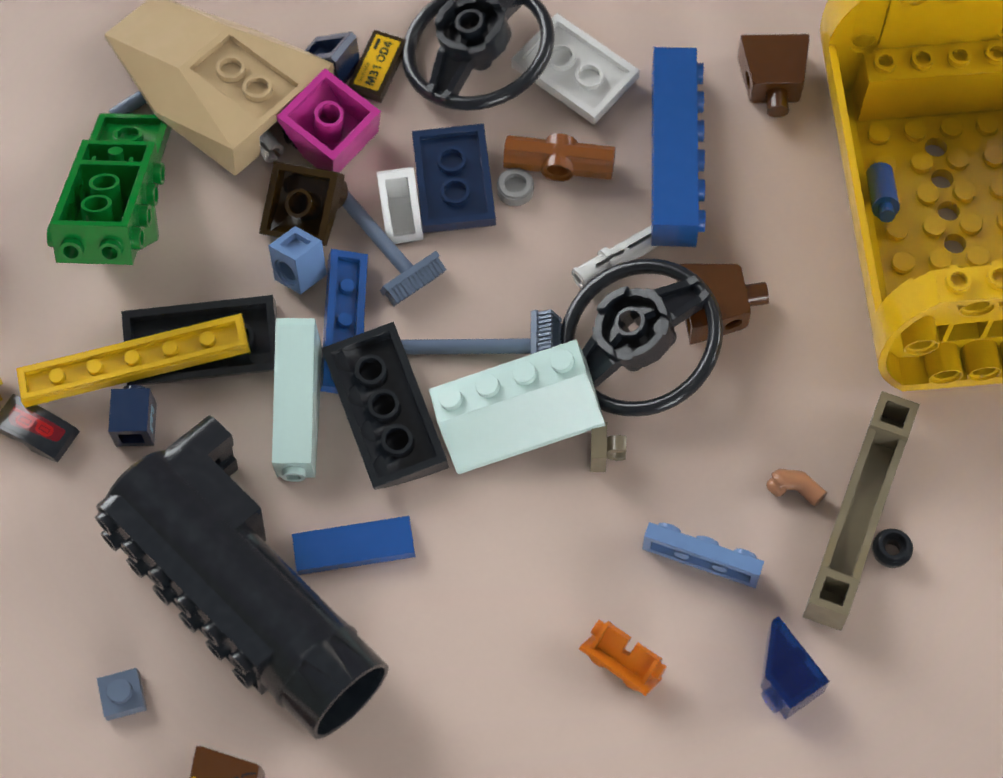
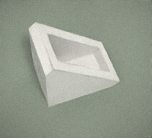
[377,167,424,244]

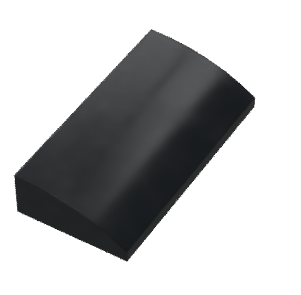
[121,295,277,385]
[321,321,449,490]

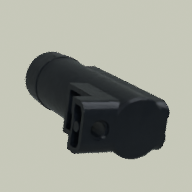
[95,415,388,739]

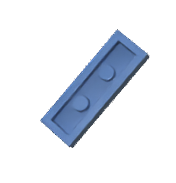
[642,522,764,588]

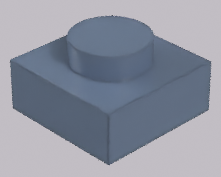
[97,668,147,721]

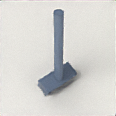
[343,191,447,307]
[401,309,562,355]

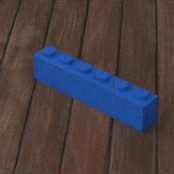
[651,47,706,247]

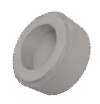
[497,168,534,206]

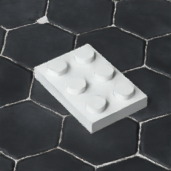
[511,13,640,125]

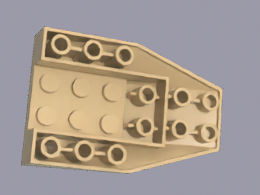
[104,0,334,176]

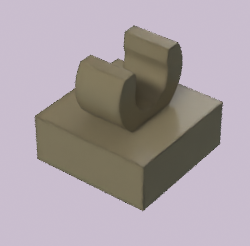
[590,422,627,472]

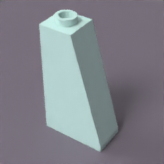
[272,318,322,482]

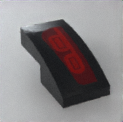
[0,394,80,463]

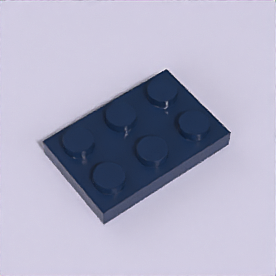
[412,123,496,233]

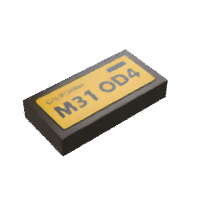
[348,30,406,103]

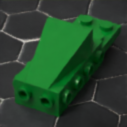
[47,113,172,265]

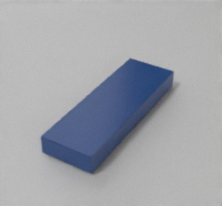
[292,516,415,575]

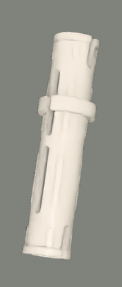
[571,226,658,289]

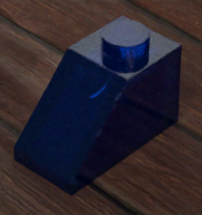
[761,616,830,720]

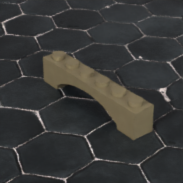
[803,391,920,631]

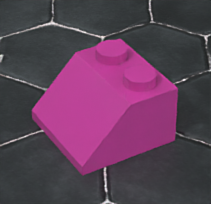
[277,68,381,173]

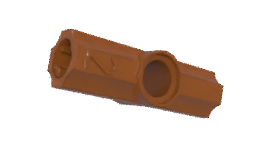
[503,133,616,182]

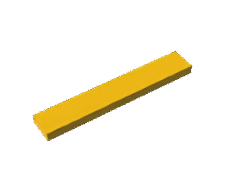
[16,313,250,408]

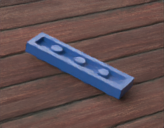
[320,249,368,394]

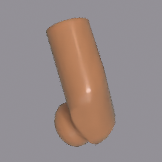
[766,469,828,507]

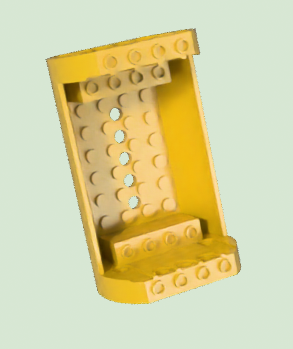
[820,0,1003,392]

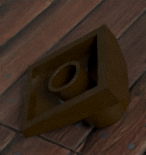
[259,161,348,246]

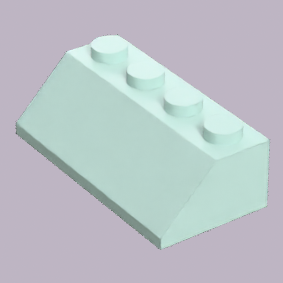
[429,339,606,474]

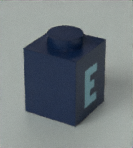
[108,385,157,447]

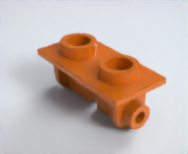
[579,620,667,696]

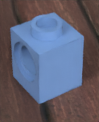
[268,226,327,294]

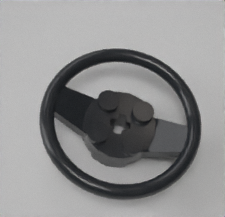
[402,0,555,111]
[560,259,723,417]

